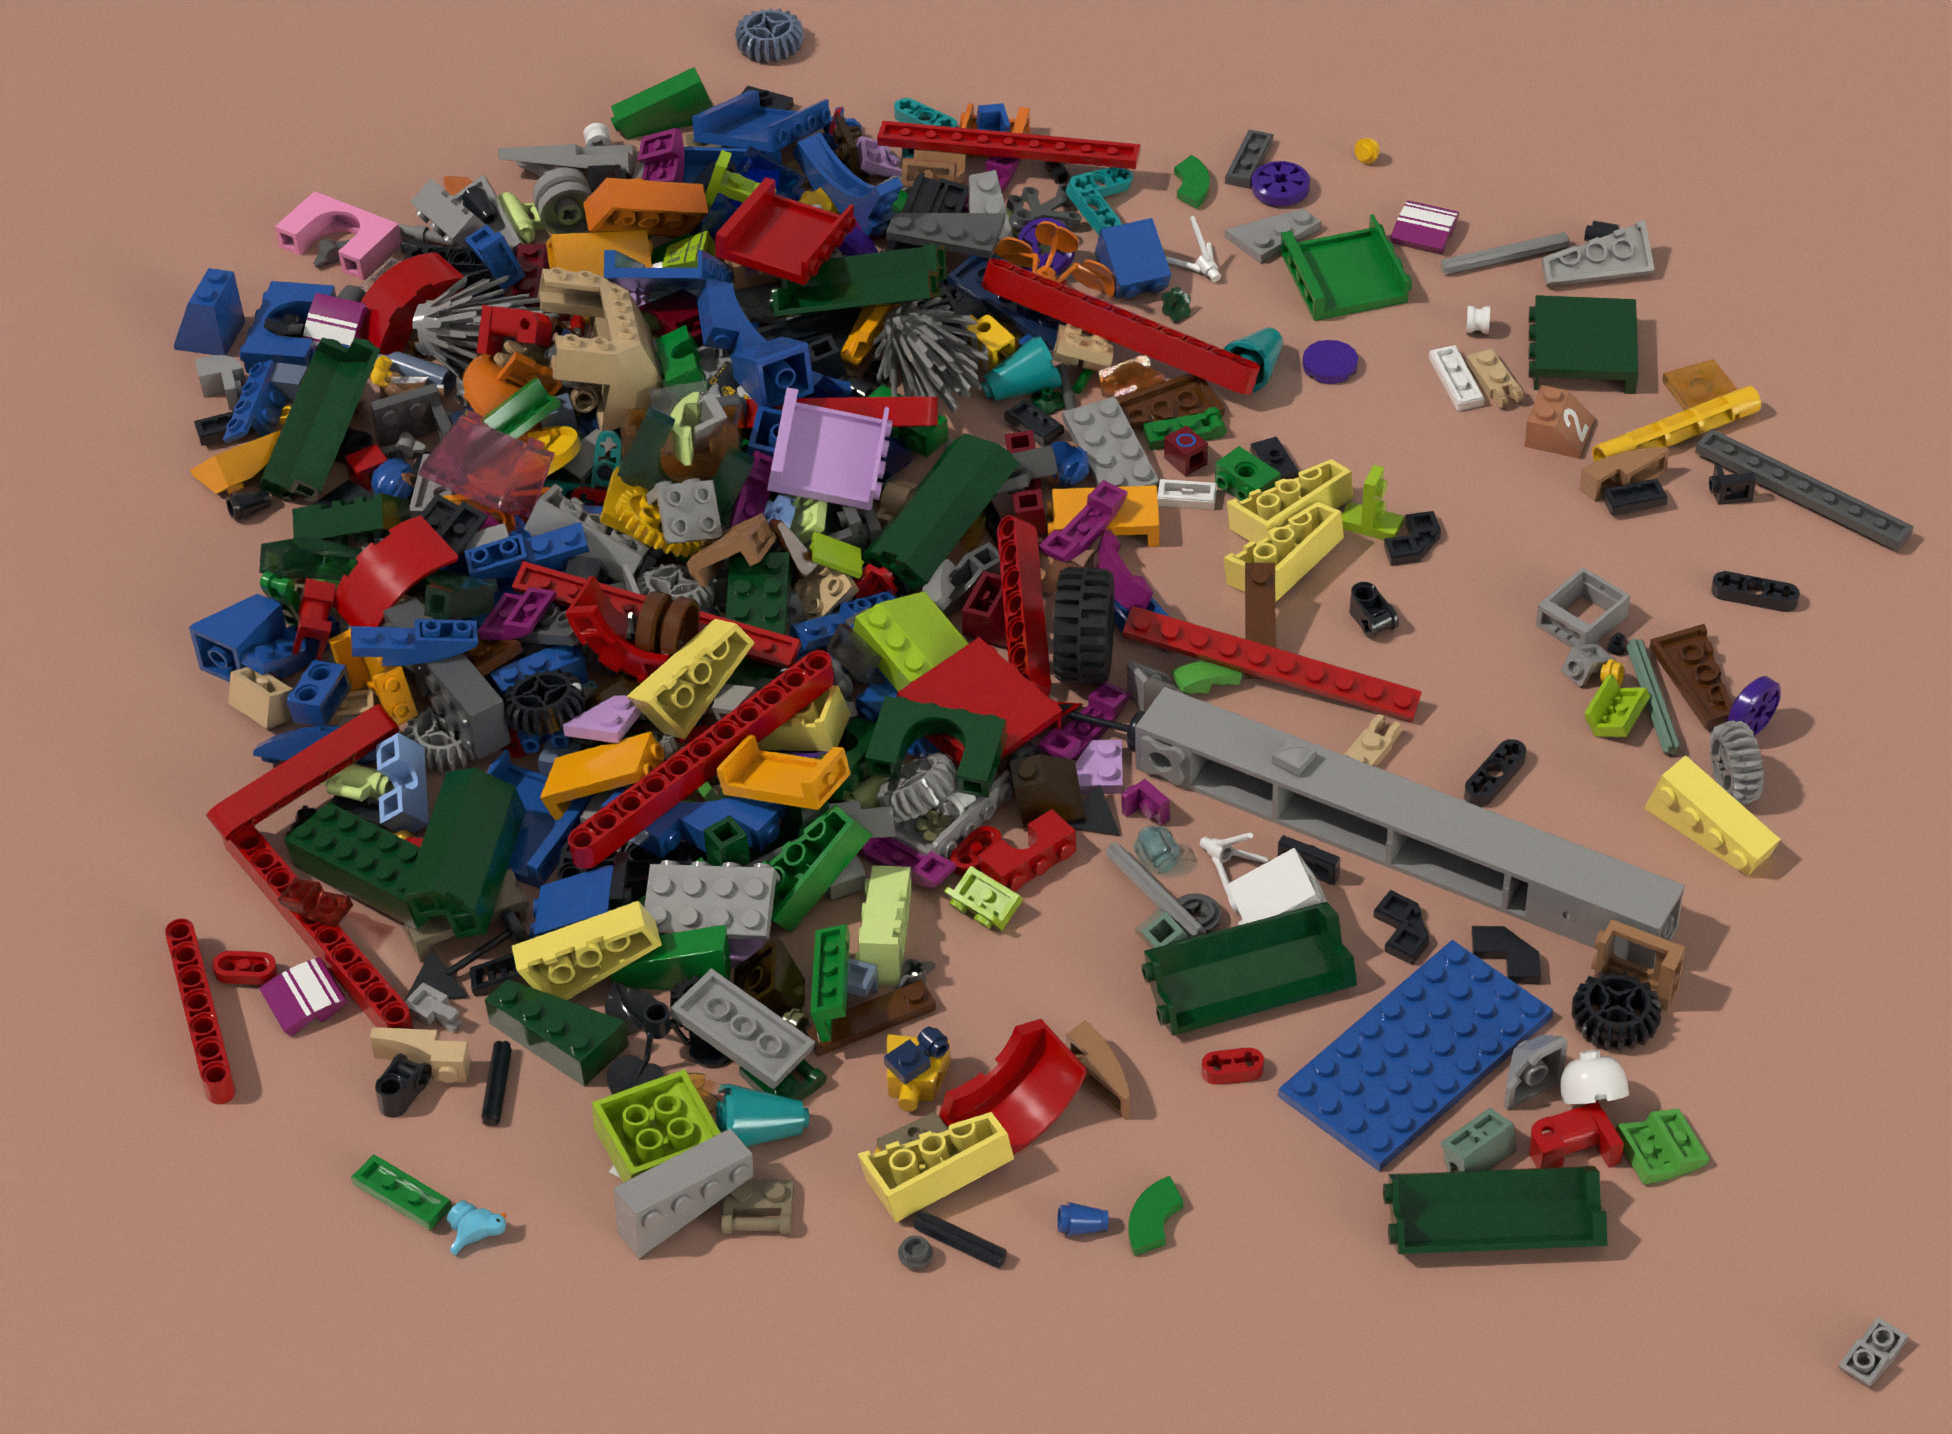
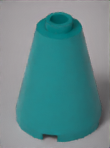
[1224,327,1283,393]
[981,335,1062,401]
[716,1084,809,1147]

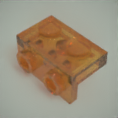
[1097,354,1165,399]

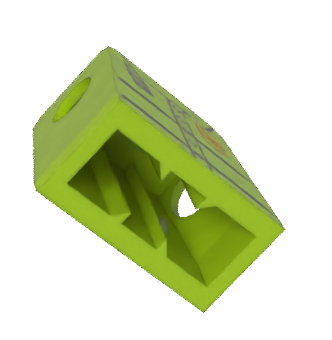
[652,231,718,268]

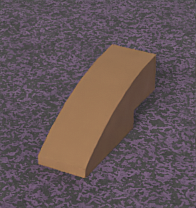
[1579,447,1670,502]
[1066,1020,1130,1120]

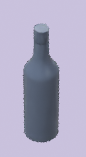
[375,352,456,396]

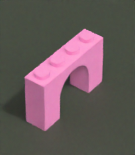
[275,191,402,280]

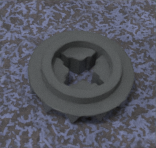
[1177,893,1221,933]

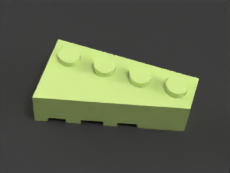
[855,866,912,986]

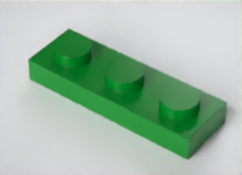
[351,1154,452,1231]

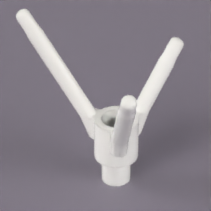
[1165,216,1221,283]
[1200,832,1269,898]

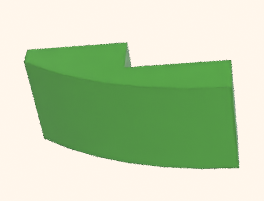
[1171,660,1243,694]

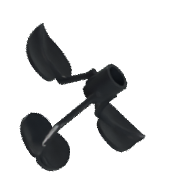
[605,981,731,1095]

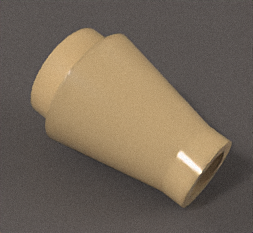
[570,382,598,413]

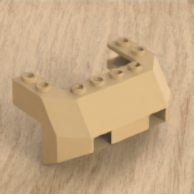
[538,267,662,433]

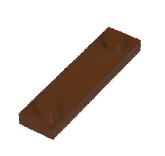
[1245,563,1276,679]
[804,980,936,1056]

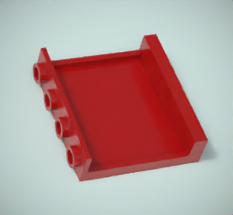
[715,177,856,285]
[897,637,1063,768]

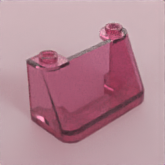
[419,411,555,518]

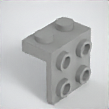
[646,478,722,544]

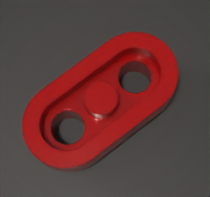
[950,826,1002,876]
[212,951,278,985]

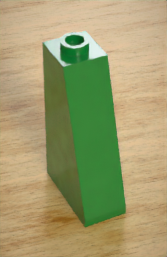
[610,67,714,140]
[611,925,732,990]

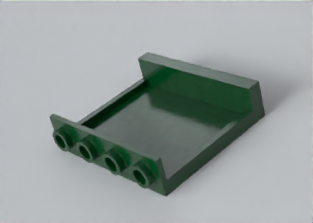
[1528,295,1638,394]

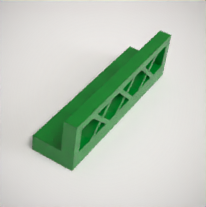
[446,378,562,473]
[810,924,850,1042]

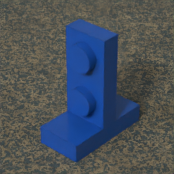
[465,224,526,290]

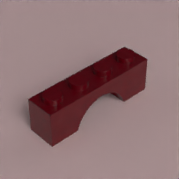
[1005,430,1048,535]

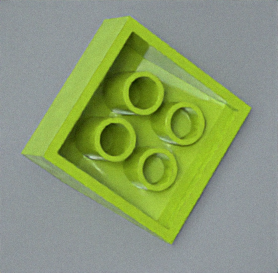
[852,591,969,691]
[592,1069,721,1183]

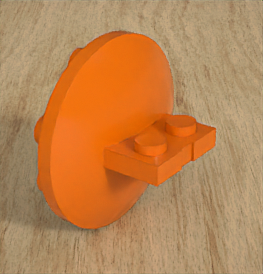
[463,352,563,444]

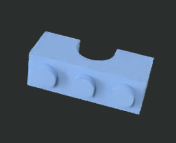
[376,733,429,834]

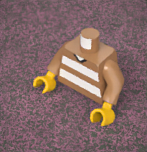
[369,355,445,401]

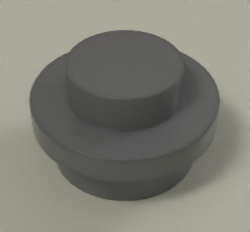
[898,1235,933,1269]

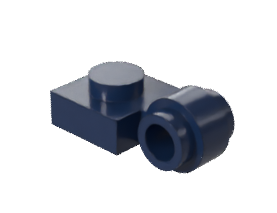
[883,1026,949,1085]

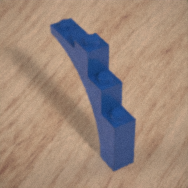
[792,132,903,237]
[697,279,852,398]
[601,786,786,859]

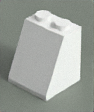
[1227,847,1328,925]

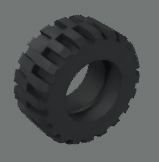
[1053,567,1115,684]

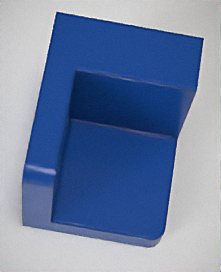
[976,103,1010,132]

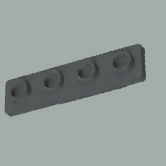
[992,445,1058,499]

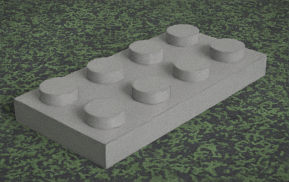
[1062,396,1159,488]
[670,968,815,1090]

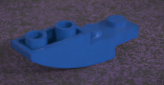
[464,522,590,579]
[789,591,896,653]
[240,615,341,678]
[351,619,478,666]
[253,726,377,765]

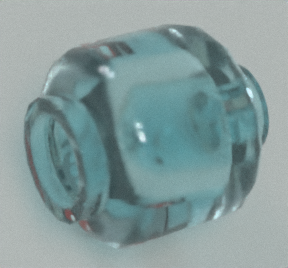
[1133,825,1180,873]

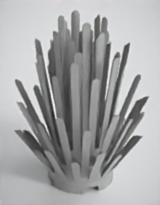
[413,275,559,380]
[873,297,989,412]

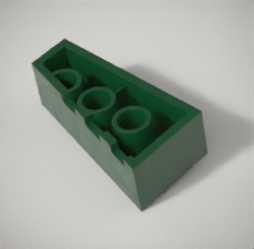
[292,493,410,550]
[485,979,629,1087]

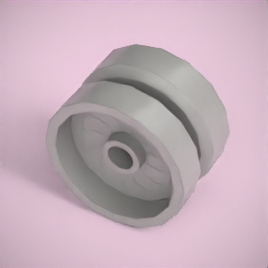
[532,167,592,234]

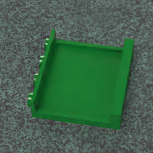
[1280,214,1412,321]

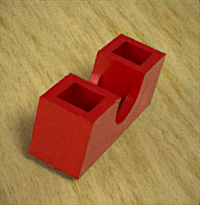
[978,809,1076,891]

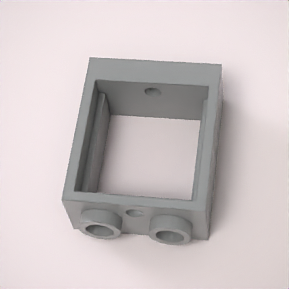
[1536,567,1631,647]

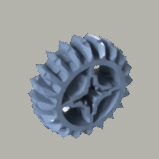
[735,8,804,63]

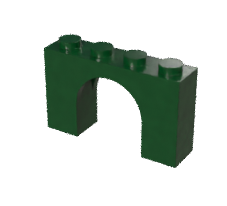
[865,696,1007,798]
[703,800,829,866]

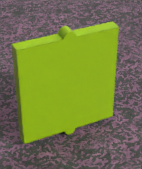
[809,531,864,579]

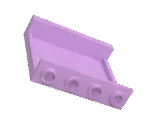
[767,387,893,511]

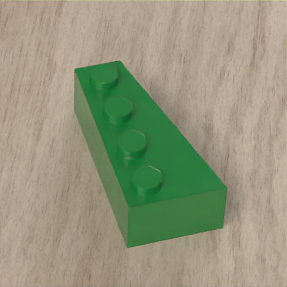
[763,804,873,933]

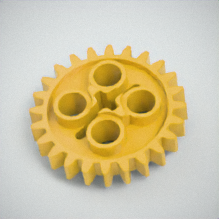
[614,488,703,557]

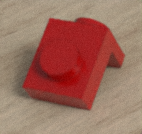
[852,564,898,600]

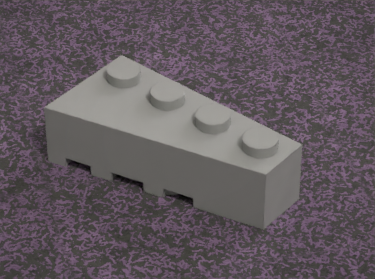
[410,178,485,248]
[524,484,650,583]
[614,1128,754,1258]

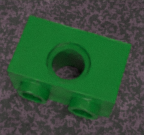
[1215,446,1281,501]

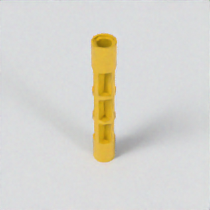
[1592,385,1761,462]

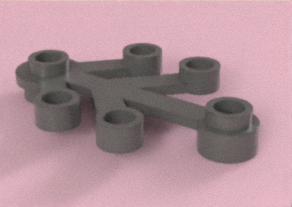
[1006,184,1081,232]

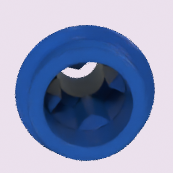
[1057,1202,1109,1236]

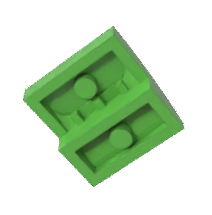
[1615,1109,1710,1185]

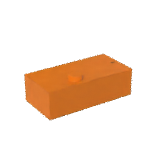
[583,178,709,237]

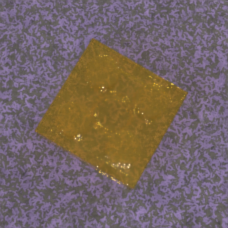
[1662,359,1737,410]

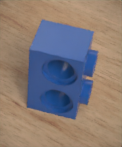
[287,660,352,726]

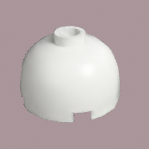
[1561,1050,1629,1104]

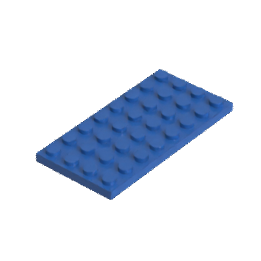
[1278,940,1553,1171]

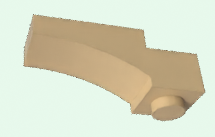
[370,1027,471,1083]

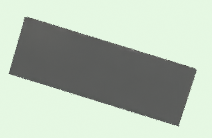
[1225,130,1274,189]

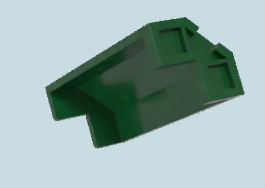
[770,243,947,318]
[257,337,380,501]
[861,433,1020,591]
[404,767,526,938]
[1141,902,1357,1036]
[1383,1166,1608,1254]

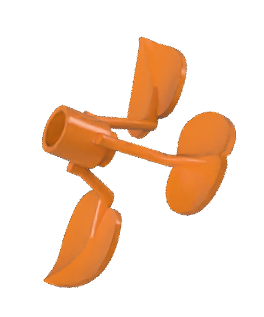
[994,221,1115,299]

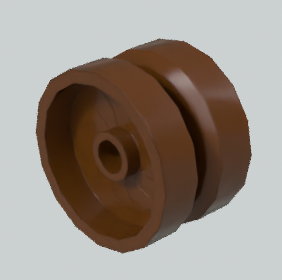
[635,591,700,657]

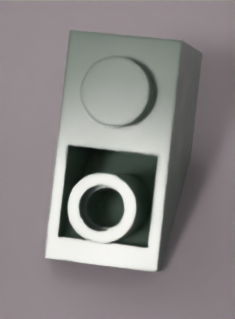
[1134,909,1189,949]

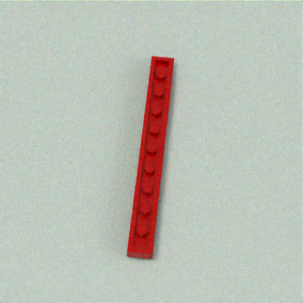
[877,121,1141,169]
[512,561,802,669]
[1122,606,1422,723]

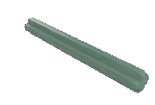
[1626,638,1681,755]

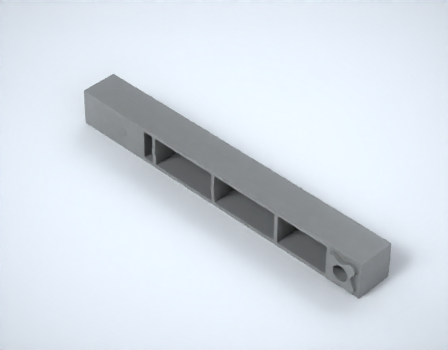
[1135,687,1685,969]

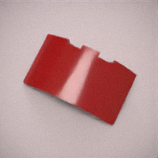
[359,253,464,355]
[332,515,458,627]
[565,576,671,683]
[939,1019,1087,1155]

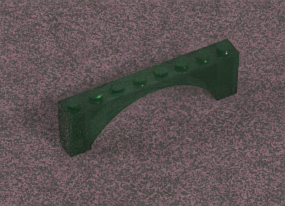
[259,536,495,620]

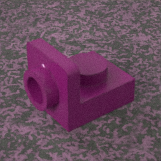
[1121,779,1170,826]

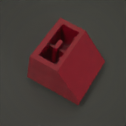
[961,571,1007,647]

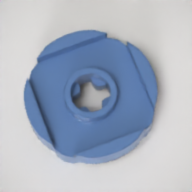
[763,494,796,552]

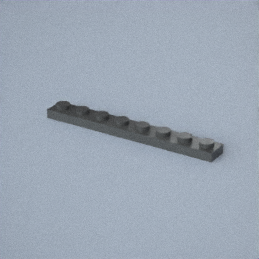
[1695,429,1914,551]

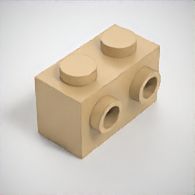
[228,667,293,729]

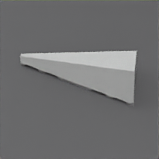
[498,144,637,176]

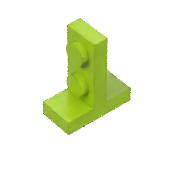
[705,150,776,210]
[1342,465,1404,540]

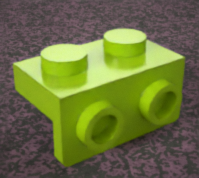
[1585,675,1650,737]
[944,866,1023,931]

